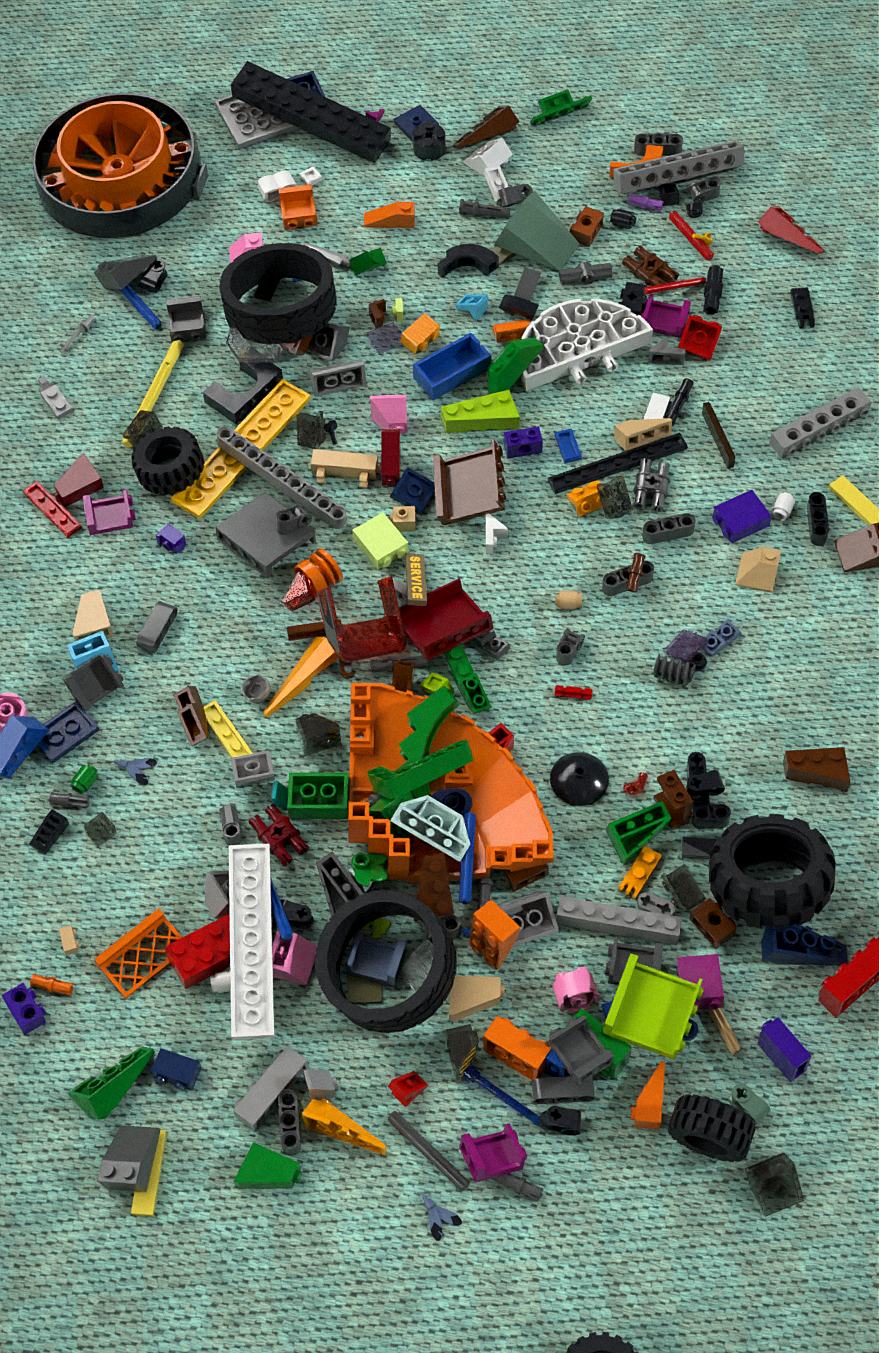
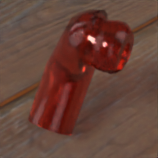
[623,772,648,795]

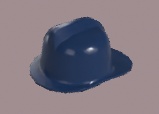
[431,788,472,817]

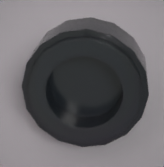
[686,202,703,218]

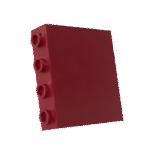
[398,578,494,661]

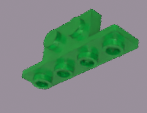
[530,89,592,125]

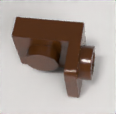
[368,299,386,329]

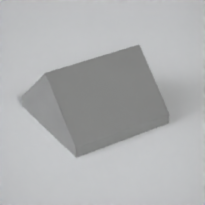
[231,750,275,788]

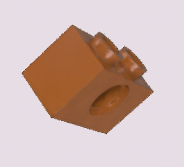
[570,206,604,247]

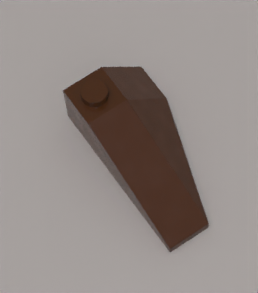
[453,105,519,148]

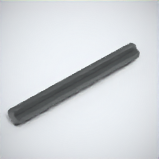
[388,1111,469,1191]

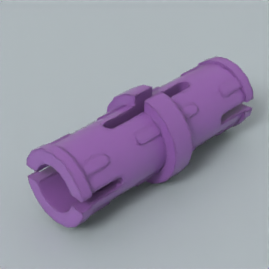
[628,193,664,212]

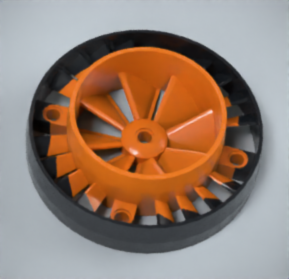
[33,93,202,238]

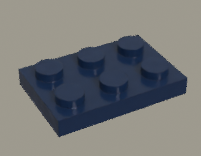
[37,701,99,764]

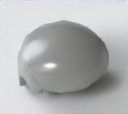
[242,674,271,703]

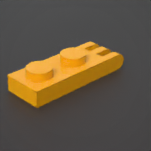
[618,846,662,900]

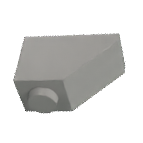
[303,1069,339,1100]

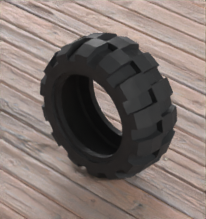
[709,814,836,930]

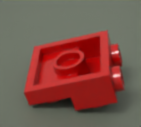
[678,315,722,361]

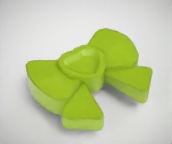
[361,917,391,939]

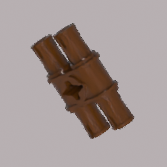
[622,245,679,292]

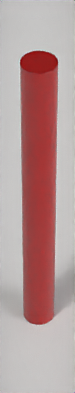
[644,277,706,294]

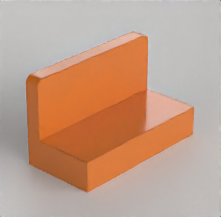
[493,319,530,343]

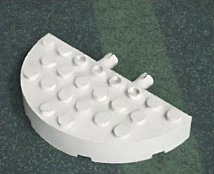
[520,299,653,391]

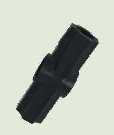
[703,265,724,315]

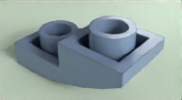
[699,619,741,656]

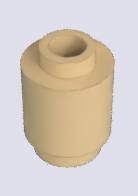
[555,591,582,610]

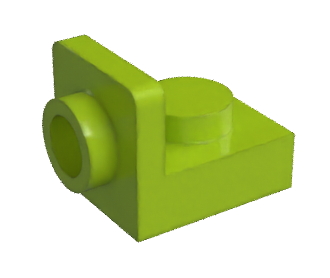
[420,672,454,694]

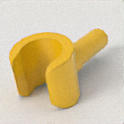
[692,232,713,246]

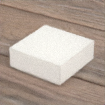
[299,167,322,185]

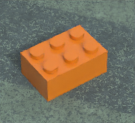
[483,1016,551,1080]

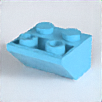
[67,631,119,672]

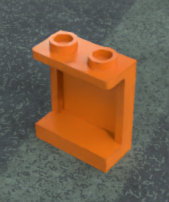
[278,184,318,230]

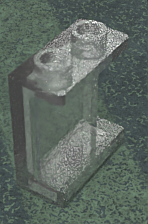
[226,328,282,362]

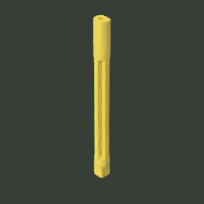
[122,340,184,448]

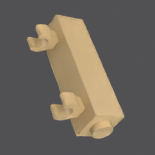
[311,449,381,488]

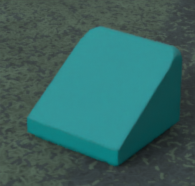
[271,781,288,808]

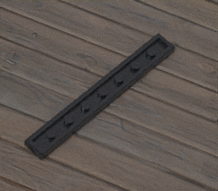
[548,433,688,494]

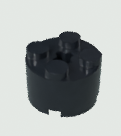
[412,120,446,161]

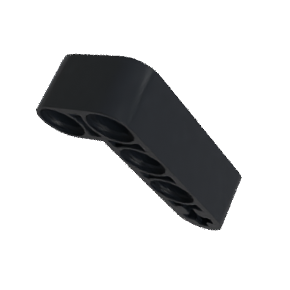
[686,752,731,829]

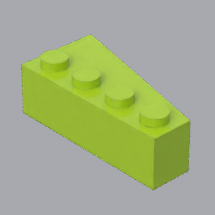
[441,390,520,433]

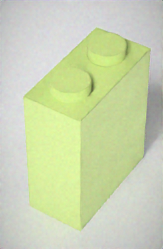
[352,513,408,570]

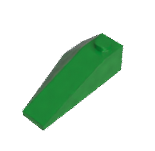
[68,1046,155,1120]

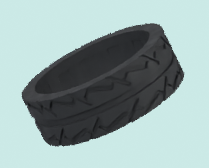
[219,243,337,344]
[315,890,457,1033]

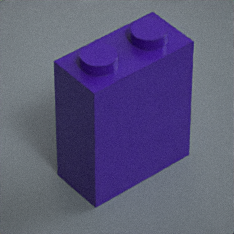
[712,490,772,543]
[757,1017,812,1082]

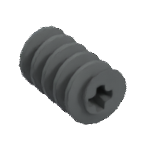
[654,653,696,687]

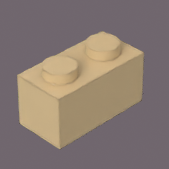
[59,925,80,956]

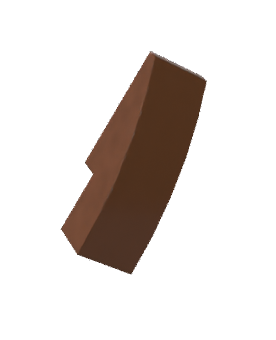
[173,686,208,746]

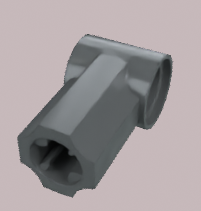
[219,804,242,846]

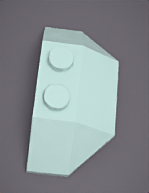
[390,795,470,862]

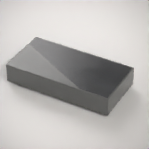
[682,837,717,859]

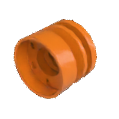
[294,548,343,599]

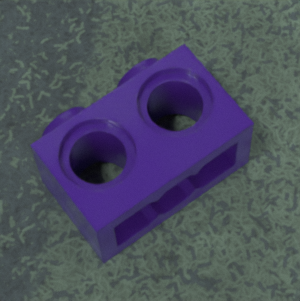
[1,983,47,1035]

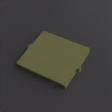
[347,975,382,1005]

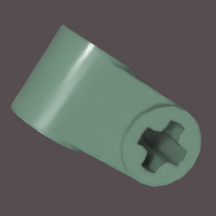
[729,1084,770,1126]

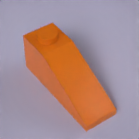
[364,202,415,228]
[630,1061,665,1130]

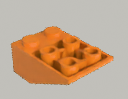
[469,899,520,970]

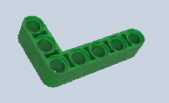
[367,740,474,799]

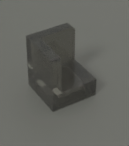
[84,812,117,847]

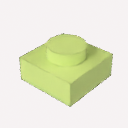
[392,298,404,322]

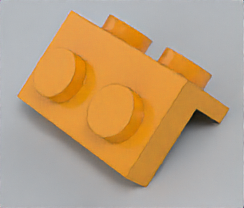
[567,481,611,517]

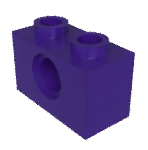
[503,426,543,459]

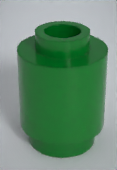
[70,764,98,794]

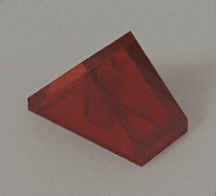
[282,570,316,612]

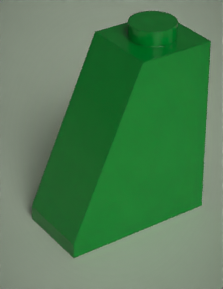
[234,1142,302,1189]

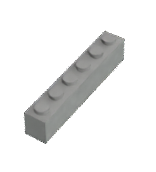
[556,896,682,945]

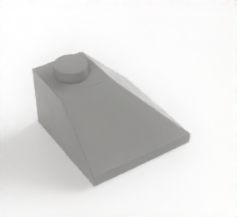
[205,870,230,919]

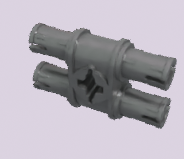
[633,458,670,513]

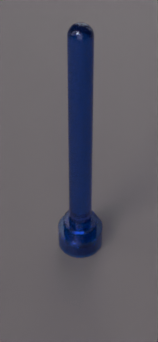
[462,1064,549,1131]

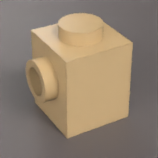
[389,506,416,532]

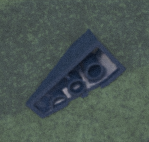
[761,923,848,965]

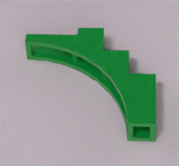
[395,685,460,799]

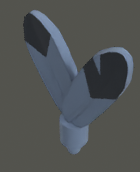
[114,758,157,786]
[422,1195,462,1241]

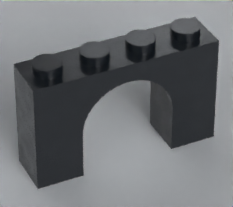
[203,349,283,424]

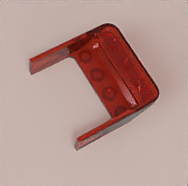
[316,576,407,663]

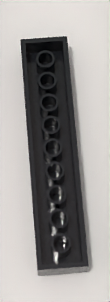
[231,61,391,163]

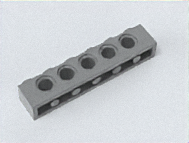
[769,387,871,458]

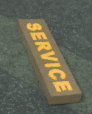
[405,553,427,606]

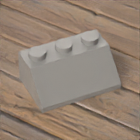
[309,359,366,397]
[498,890,559,947]

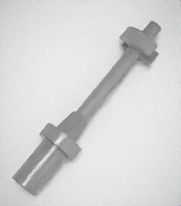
[59,314,96,353]

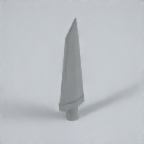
[303,242,351,268]

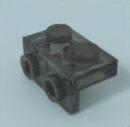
[122,410,163,445]
[297,411,326,449]
[597,476,633,519]
[661,864,706,912]

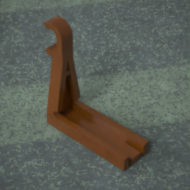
[287,619,355,679]

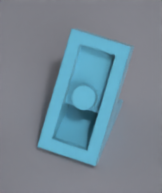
[455,294,489,321]

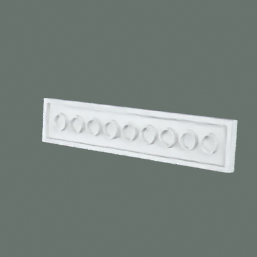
[229,844,274,1040]

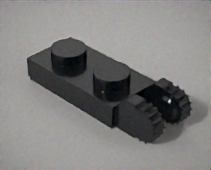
[790,287,815,329]

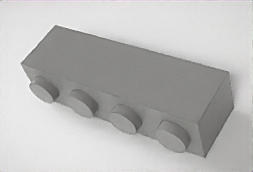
[233,1046,309,1132]

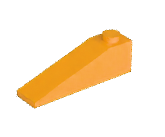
[302,1098,387,1155]

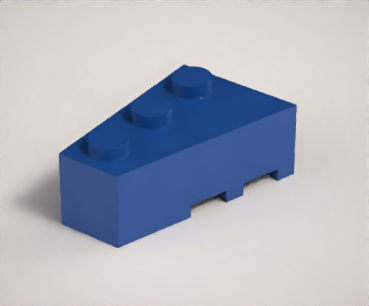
[0,715,49,778]

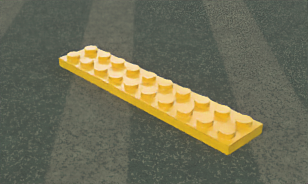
[171,379,311,519]

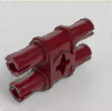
[249,804,309,867]

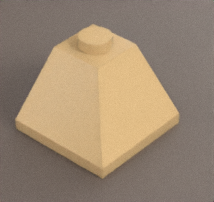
[735,547,781,593]

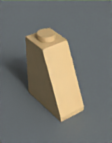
[73,589,113,642]
[449,975,505,1022]

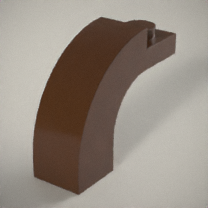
[391,660,416,692]

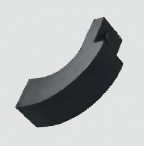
[438,244,499,278]

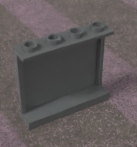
[216,492,316,578]

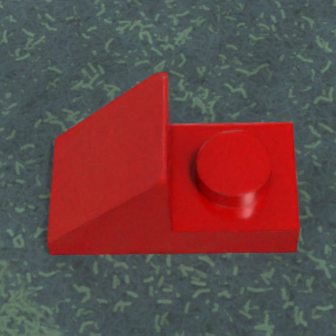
[388,1071,428,1107]

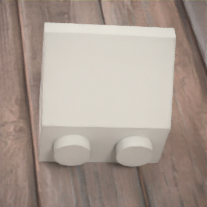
[463,138,513,175]

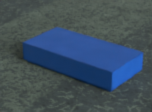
[554,428,582,464]

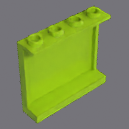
[602,953,704,1060]

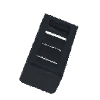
[658,183,680,206]
[29,809,69,855]

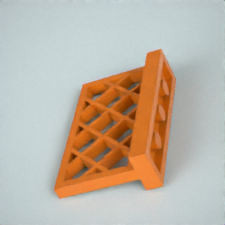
[94,908,183,999]

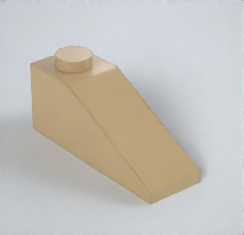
[614,418,672,451]

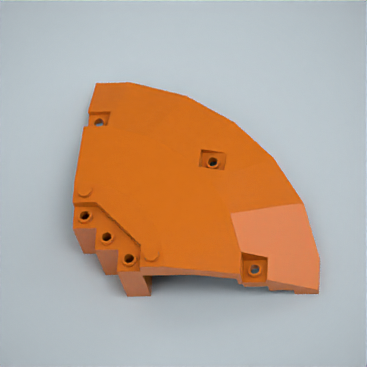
[348,683,554,884]

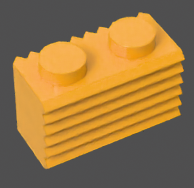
[400,313,440,354]

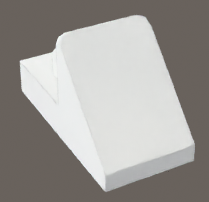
[486,514,508,554]

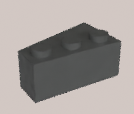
[316,851,364,917]

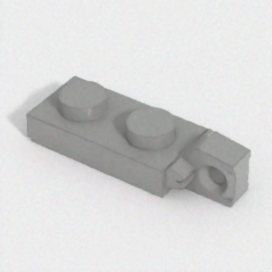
[38,376,74,419]

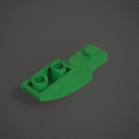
[444,644,492,715]

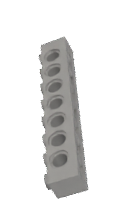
[613,140,744,194]

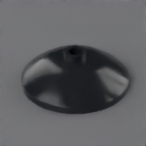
[550,752,609,806]

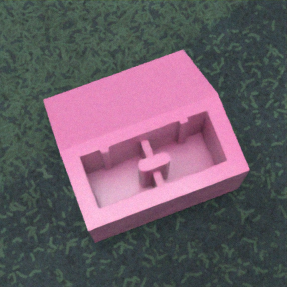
[272,930,317,986]

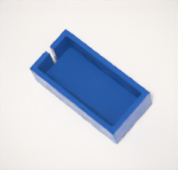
[413,333,491,400]

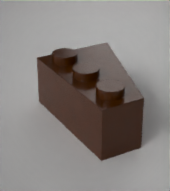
[783,747,850,792]
[414,852,454,921]

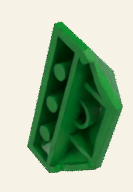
[487,337,545,394]

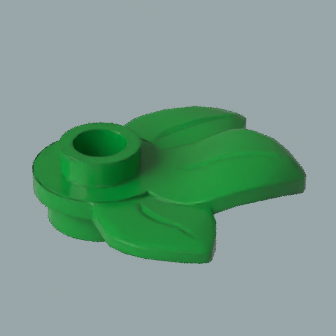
[351,853,387,887]

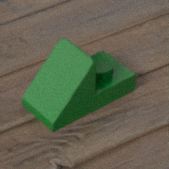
[349,247,387,276]

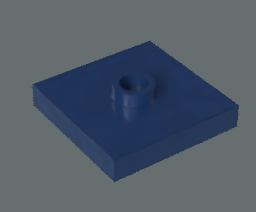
[394,105,439,142]
[390,467,435,515]

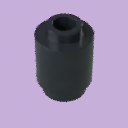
[610,209,637,229]

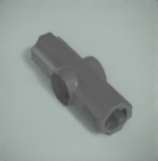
[559,262,612,285]

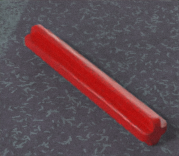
[669,211,714,261]

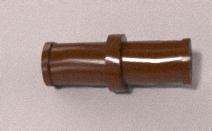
[626,553,646,592]

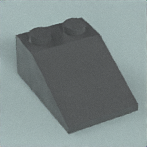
[94,255,157,289]
[97,1125,161,1192]

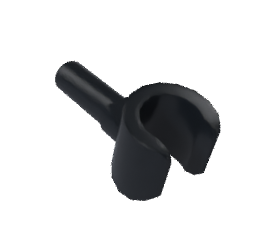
[323,420,337,445]

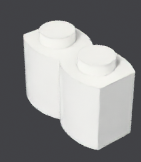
[258,171,296,202]

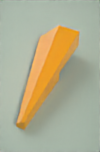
[263,636,340,718]

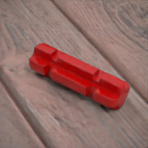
[555,685,593,700]

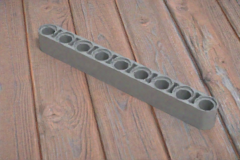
[217,426,346,529]

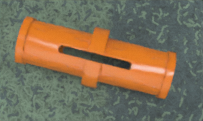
[30,974,74,996]

